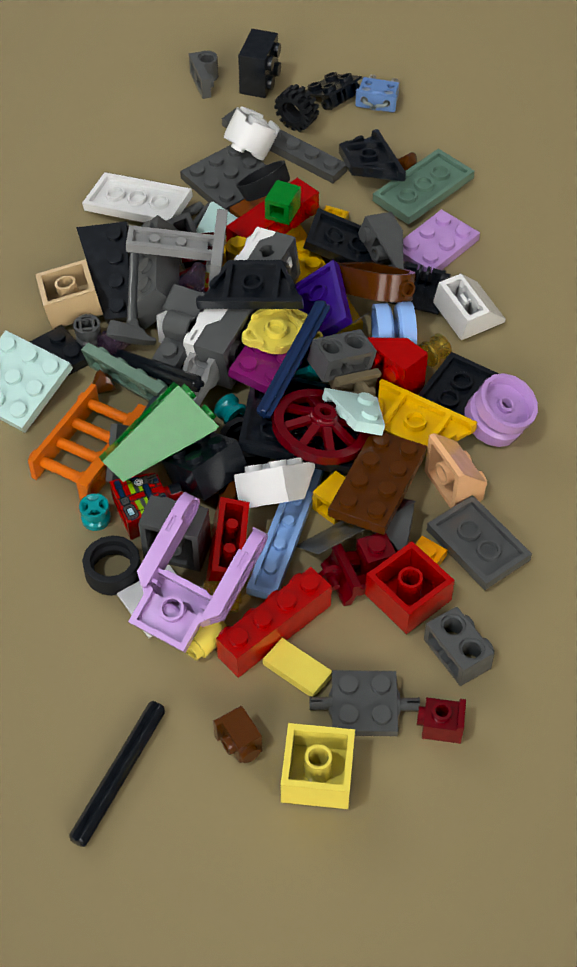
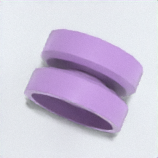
[465,373,538,447]

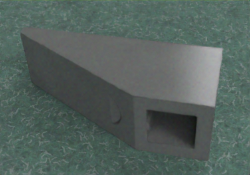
[358,212,404,269]

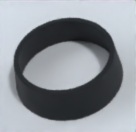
[236,160,290,201]

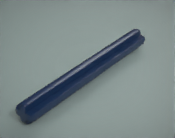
[256,300,330,419]

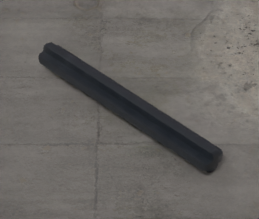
[112,349,205,392]
[69,701,165,847]

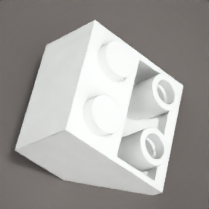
[433,274,506,340]
[234,458,315,508]

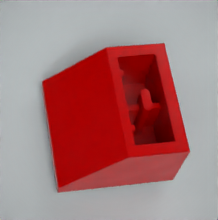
[368,337,428,395]

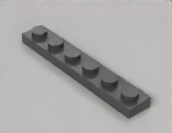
[222,107,347,184]

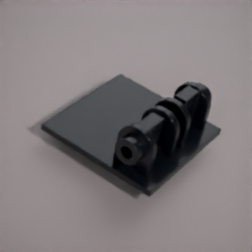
[305,72,362,110]
[388,261,451,315]

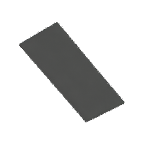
[296,498,416,554]

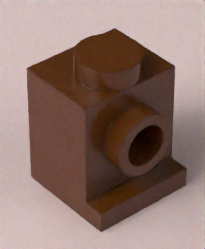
[213,706,263,763]

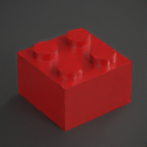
[365,541,455,635]

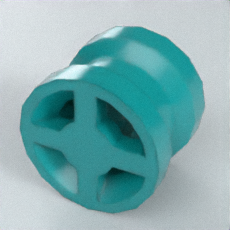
[214,394,246,424]
[79,494,111,531]

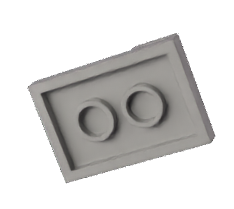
[126,209,228,290]

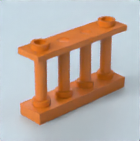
[28,383,146,500]

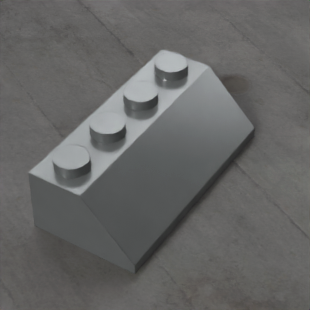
[137,215,180,330]

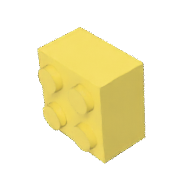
[281,723,355,809]

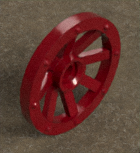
[272,389,369,465]

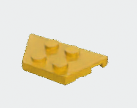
[378,379,478,455]

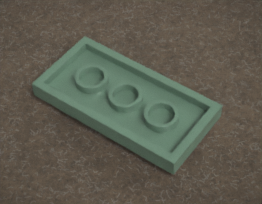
[372,148,475,225]

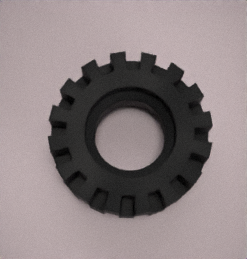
[274,84,319,132]

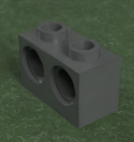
[307,329,377,382]
[424,607,495,686]

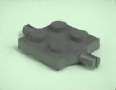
[309,670,420,736]

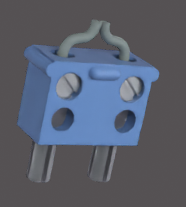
[355,74,399,112]

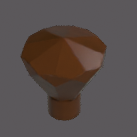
[397,152,417,171]
[92,369,116,394]

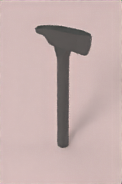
[106,252,157,345]

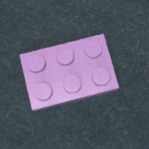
[403,209,480,273]

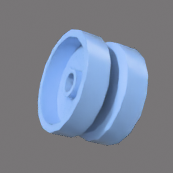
[371,302,417,345]

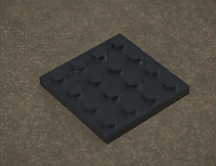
[238,377,357,476]

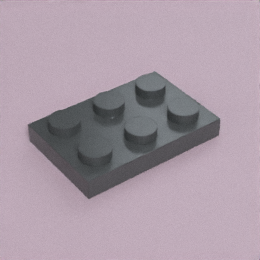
[426,495,532,590]

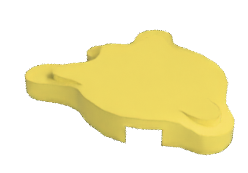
[241,309,323,354]

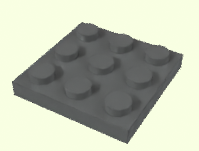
[180,144,266,212]

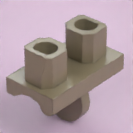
[328,368,382,395]

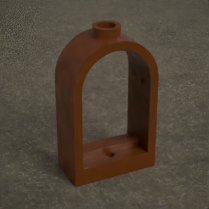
[338,262,415,302]

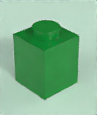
[265,180,301,225]

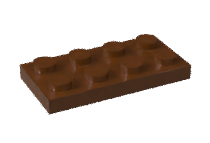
[328,432,427,535]

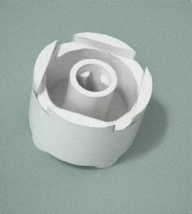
[224,106,280,160]

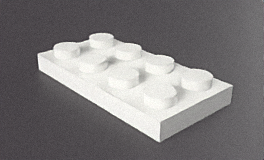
[82,172,193,223]

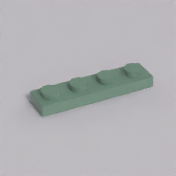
[81,342,168,401]

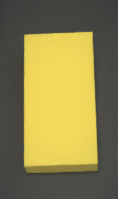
[263,638,332,697]

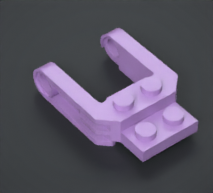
[128,492,268,653]

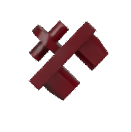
[318,543,366,606]

